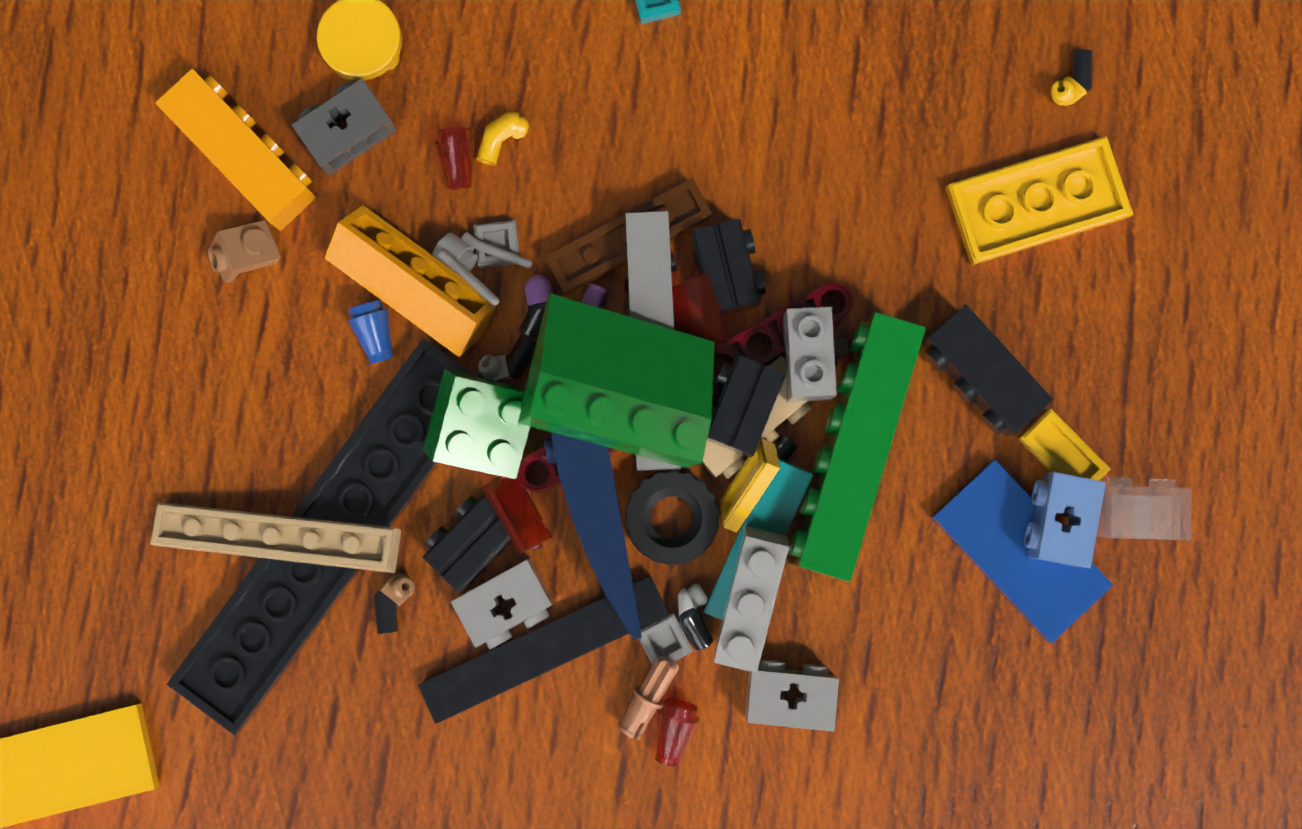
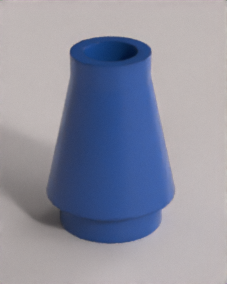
[347,300,394,364]

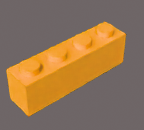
[155,69,317,231]
[325,205,498,357]

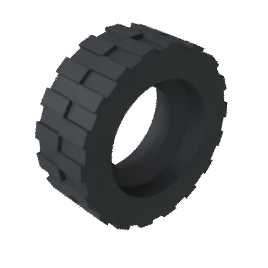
[625,470,719,565]

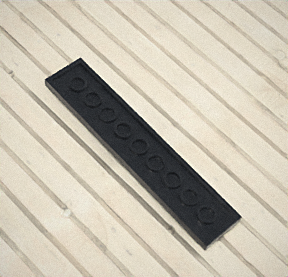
[166,338,475,736]

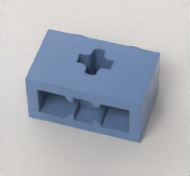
[1024,472,1106,569]

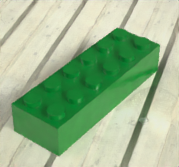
[787,312,926,582]

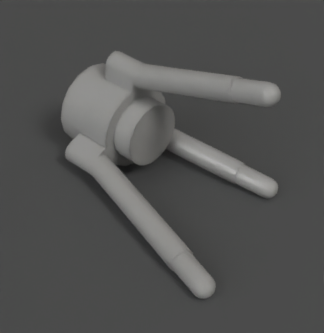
[432,232,532,305]

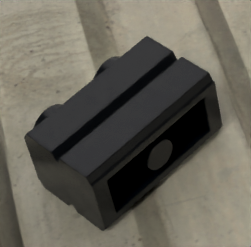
[690,219,766,318]
[707,355,786,458]
[422,495,523,593]

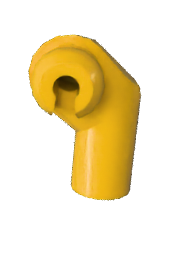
[476,111,529,166]

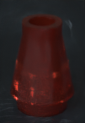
[434,127,476,190]
[655,698,700,767]

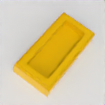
[1017,408,1111,481]
[719,439,780,533]

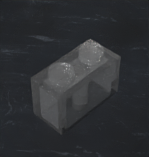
[1096,478,1191,540]

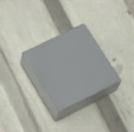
[474,220,520,269]
[639,612,693,665]

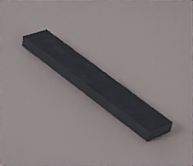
[418,576,669,724]

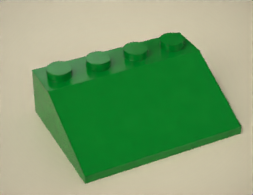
[518,293,714,468]

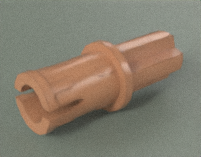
[617,655,679,740]

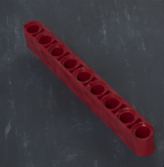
[517,283,853,493]

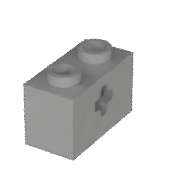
[783,307,836,402]
[451,559,555,649]
[745,660,839,732]

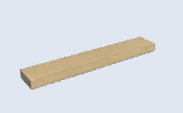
[150,503,402,573]

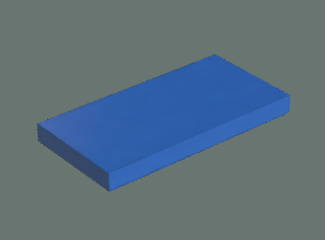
[931,460,1113,643]

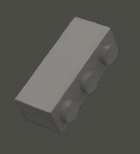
[714,526,789,673]

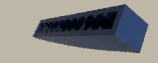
[544,432,642,639]

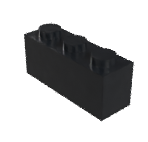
[921,304,1053,437]

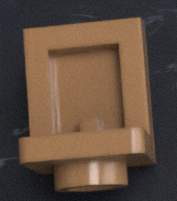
[208,220,281,283]

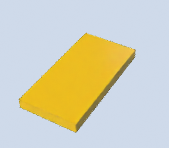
[945,136,1133,266]
[0,703,160,828]

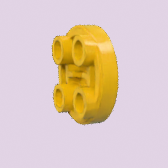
[317,0,402,80]

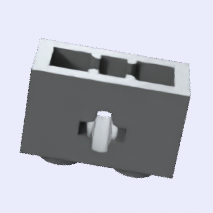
[292,78,398,176]

